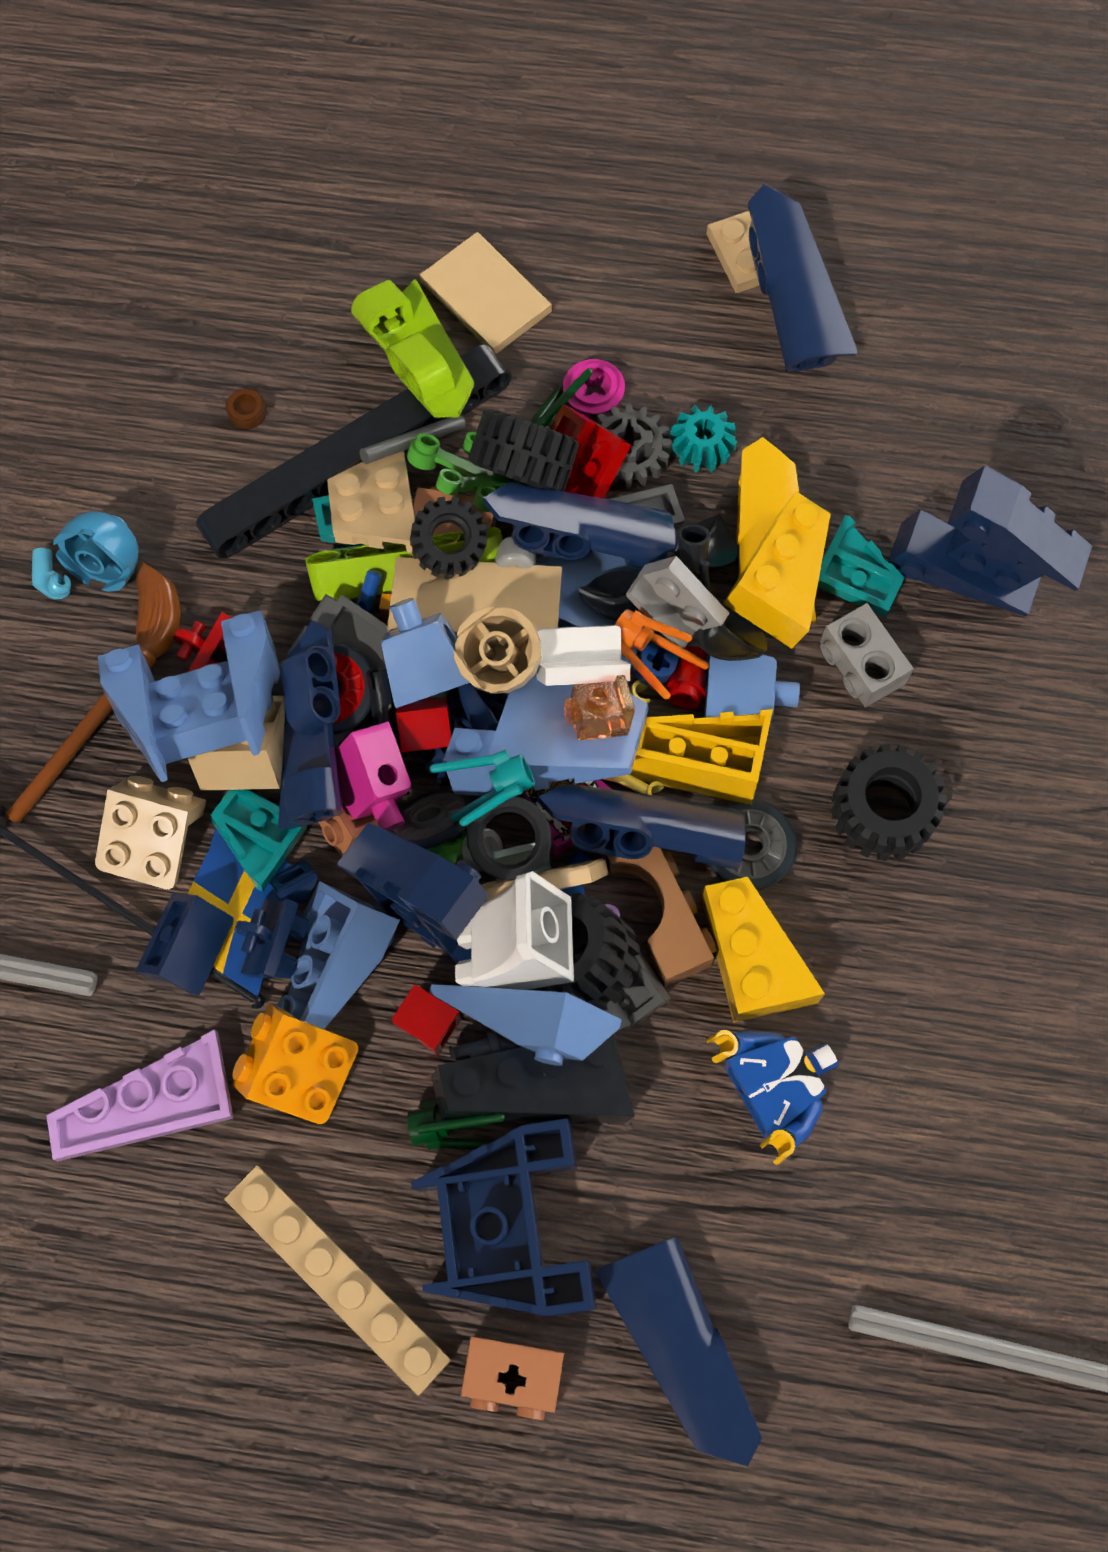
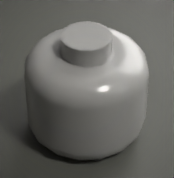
[495,536,537,568]

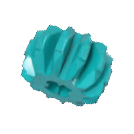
[670,404,737,474]

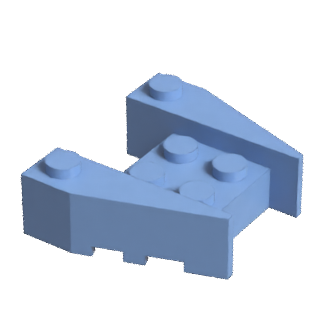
[98,610,280,782]

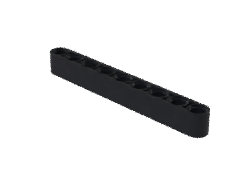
[196,344,512,559]

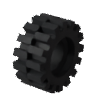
[410,496,488,579]

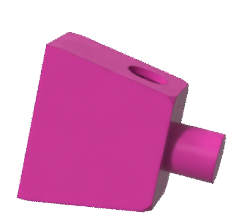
[336,722,411,832]

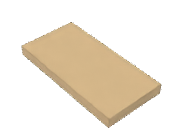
[387,557,562,638]

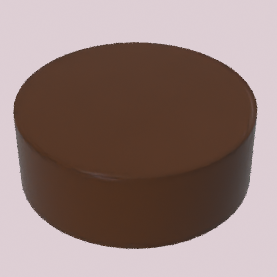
[226,388,267,429]

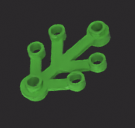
[407,432,532,512]

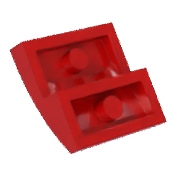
[550,404,631,498]

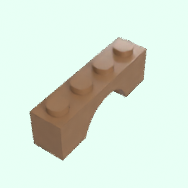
[600,847,717,988]

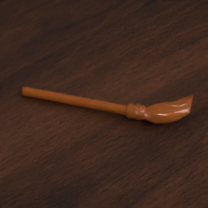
[6,560,181,824]

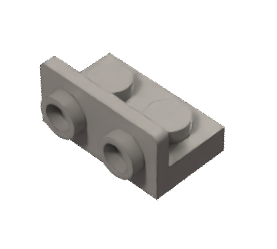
[626,556,729,648]

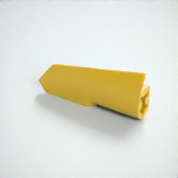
[736,437,816,624]

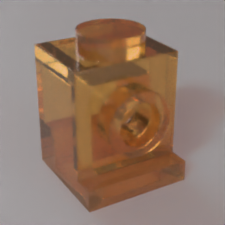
[564,675,635,741]

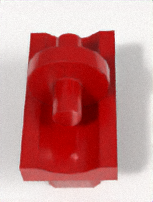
[173,612,232,672]

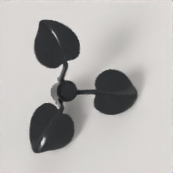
[578,514,767,661]

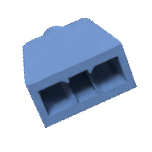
[381,598,470,708]
[704,655,800,723]

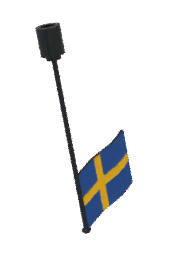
[0,804,293,1009]

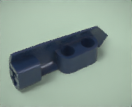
[748,184,858,372]
[483,482,676,568]
[278,620,343,830]
[537,784,746,869]
[596,1237,762,1467]

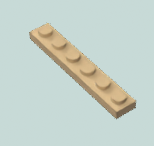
[224,1166,452,1396]

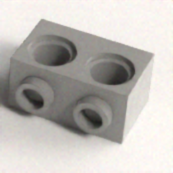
[820,603,914,708]

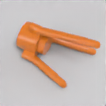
[615,609,709,699]

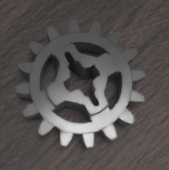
[597,404,672,489]

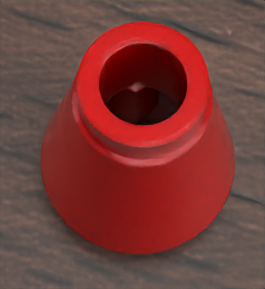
[666,646,708,710]

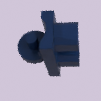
[234,899,310,979]

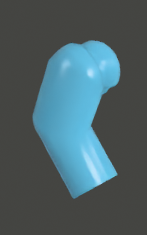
[32,548,72,600]

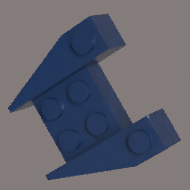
[888,465,1092,616]
[337,822,489,964]
[411,1118,597,1316]

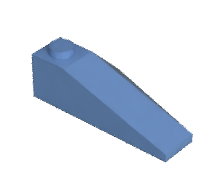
[277,881,400,1029]
[429,984,622,1066]

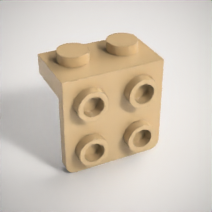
[95,776,206,889]

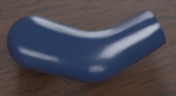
[458,683,499,731]

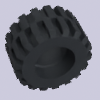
[468,409,580,491]
[831,744,947,861]
[531,893,640,1011]

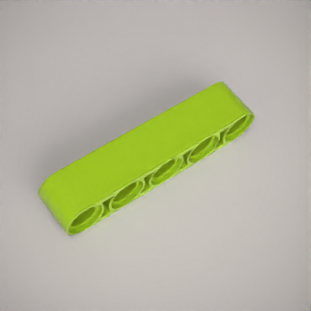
[305,527,503,601]

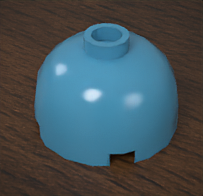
[53,511,139,592]

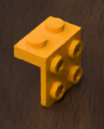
[232,1003,358,1124]

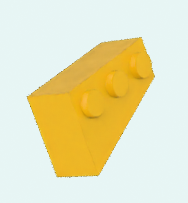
[723,491,831,649]
[702,877,825,1023]

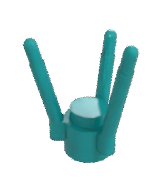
[430,749,535,826]

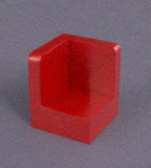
[396,693,451,753]
[392,984,462,1056]

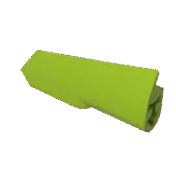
[351,280,474,417]

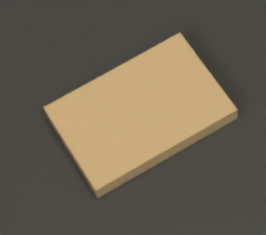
[420,232,552,354]
[480,858,609,902]

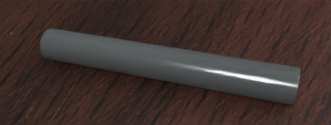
[360,415,465,464]

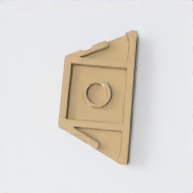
[327,451,415,553]

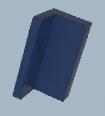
[135,893,234,996]

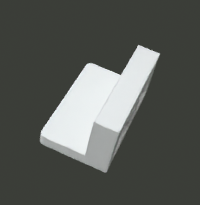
[536,625,630,686]

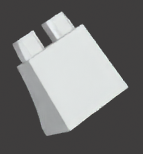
[455,871,574,990]

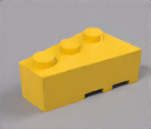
[630,709,773,805]

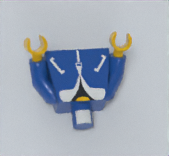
[705,1030,838,1165]

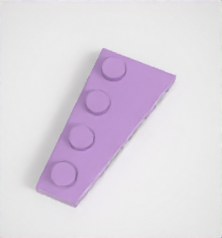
[46,1030,234,1161]

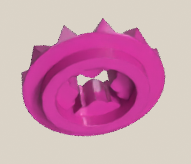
[563,359,625,418]

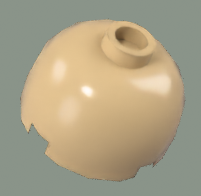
[454,606,542,694]

